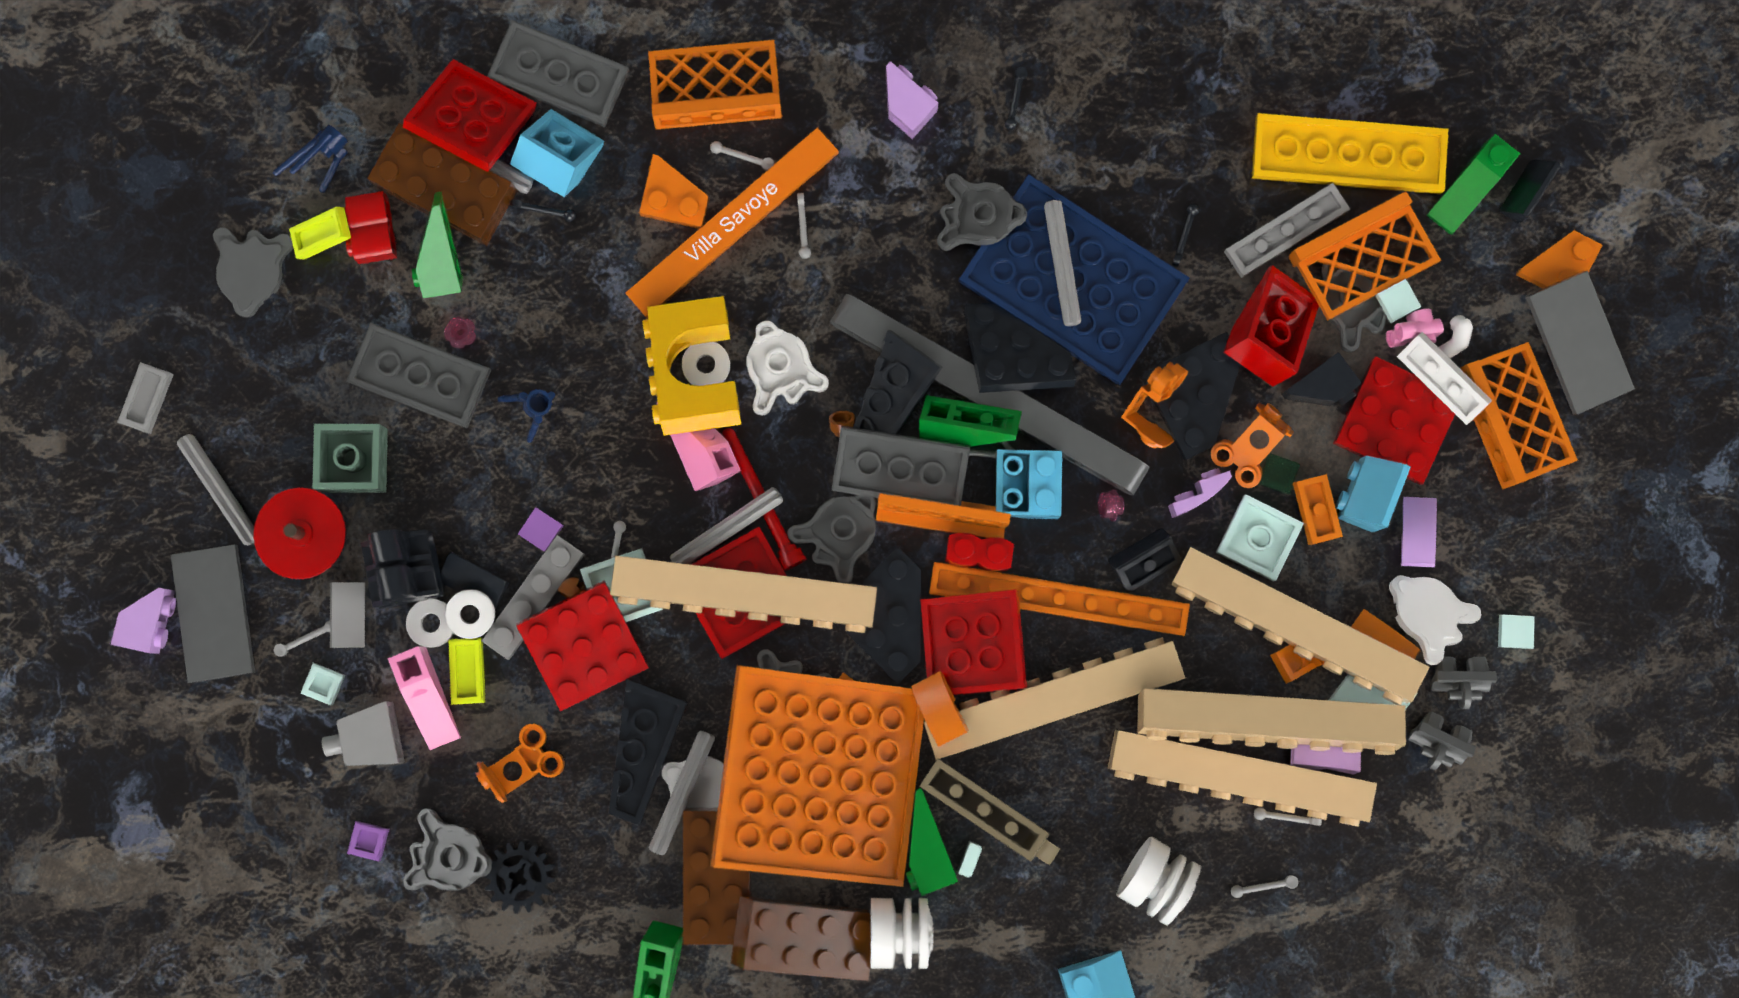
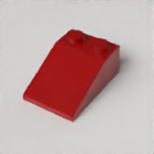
[1224,265,1319,387]

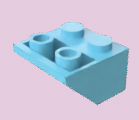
[996,450,1062,519]

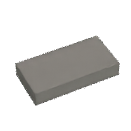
[117,362,174,434]
[330,582,365,648]

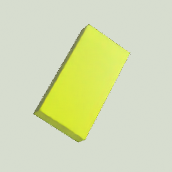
[289,206,351,260]
[448,638,485,705]

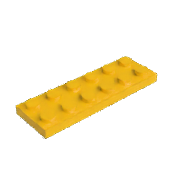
[1252,113,1448,194]

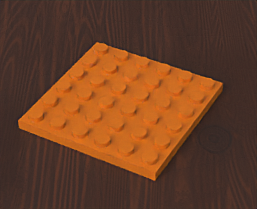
[710,666,924,887]

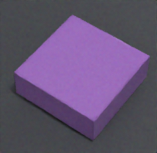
[518,507,564,552]
[347,821,389,861]

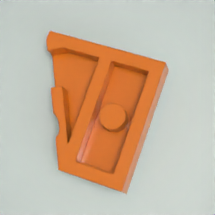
[639,154,709,229]
[1516,230,1602,289]

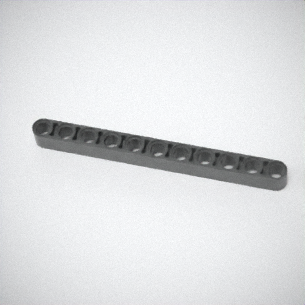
[830,294,1150,496]

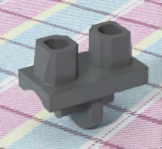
[1430,657,1497,710]
[1407,712,1476,770]

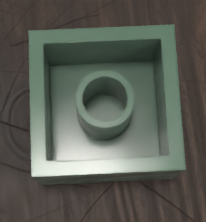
[312,424,388,493]

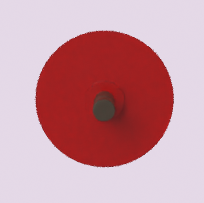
[254,488,346,579]

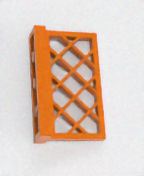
[648,40,782,130]
[1288,191,1441,321]
[1460,342,1578,489]
[876,493,1011,539]

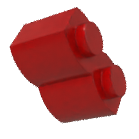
[343,191,397,264]
[945,533,1014,572]

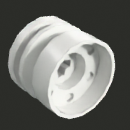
[1117,836,1201,926]
[871,898,933,969]

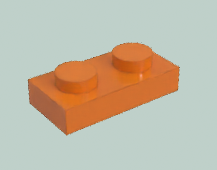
[1293,474,1343,545]

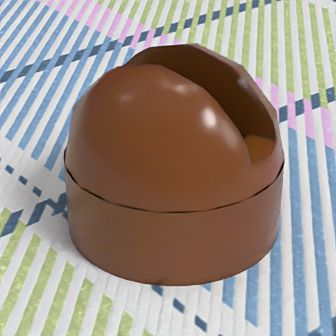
[829,411,855,438]
[557,577,586,599]

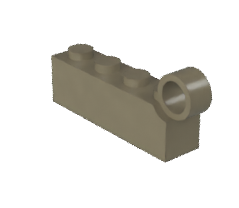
[920,759,1060,865]

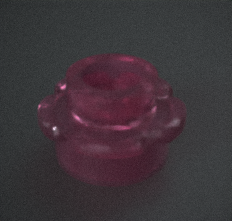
[444,317,476,348]
[1098,490,1124,521]

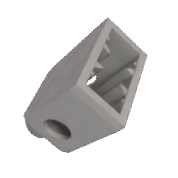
[322,701,405,766]

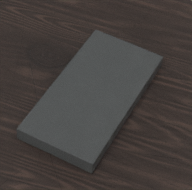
[487,20,629,127]
[1526,271,1635,415]
[346,322,491,429]
[832,426,970,506]
[171,544,255,683]

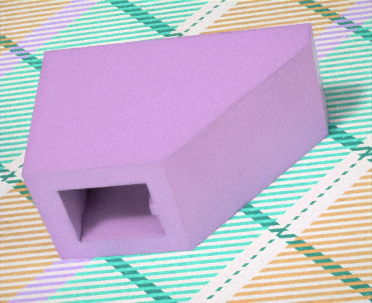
[886,61,938,139]
[111,588,176,654]

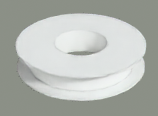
[682,342,730,386]
[445,589,495,639]
[406,599,454,648]

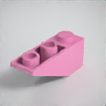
[657,402,741,491]
[388,646,461,750]

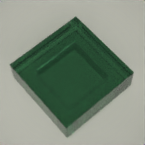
[1258,453,1300,495]

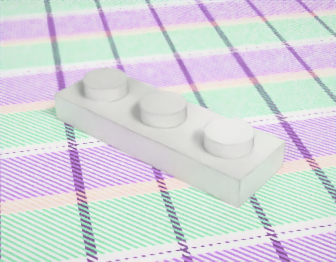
[1397,332,1493,425]

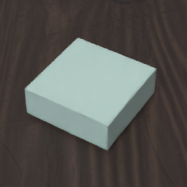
[1375,279,1421,323]
[1498,615,1534,649]
[301,663,346,705]
[957,841,982,878]

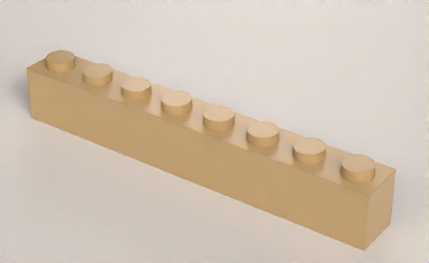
[1171,547,1429,705]
[610,556,877,633]
[924,637,1185,760]
[1137,688,1406,755]
[1108,730,1377,827]

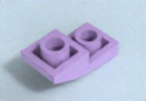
[1168,468,1232,518]
[1401,497,1437,567]
[1290,744,1361,774]

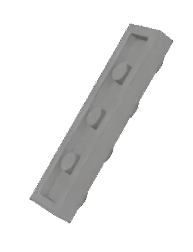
[1224,183,1350,278]
[482,535,585,660]

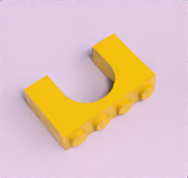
[643,296,741,435]

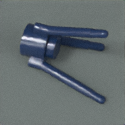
[273,125,348,193]
[497,389,555,443]

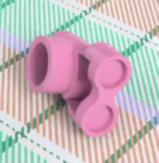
[1386,309,1444,348]

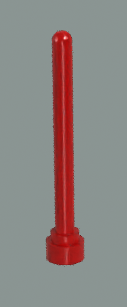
[722,428,806,571]

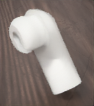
[1438,315,1473,358]

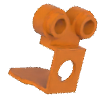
[1121,362,1188,449]
[1211,402,1294,488]
[476,724,565,803]

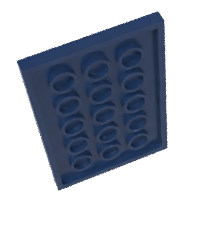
[958,174,1190,385]

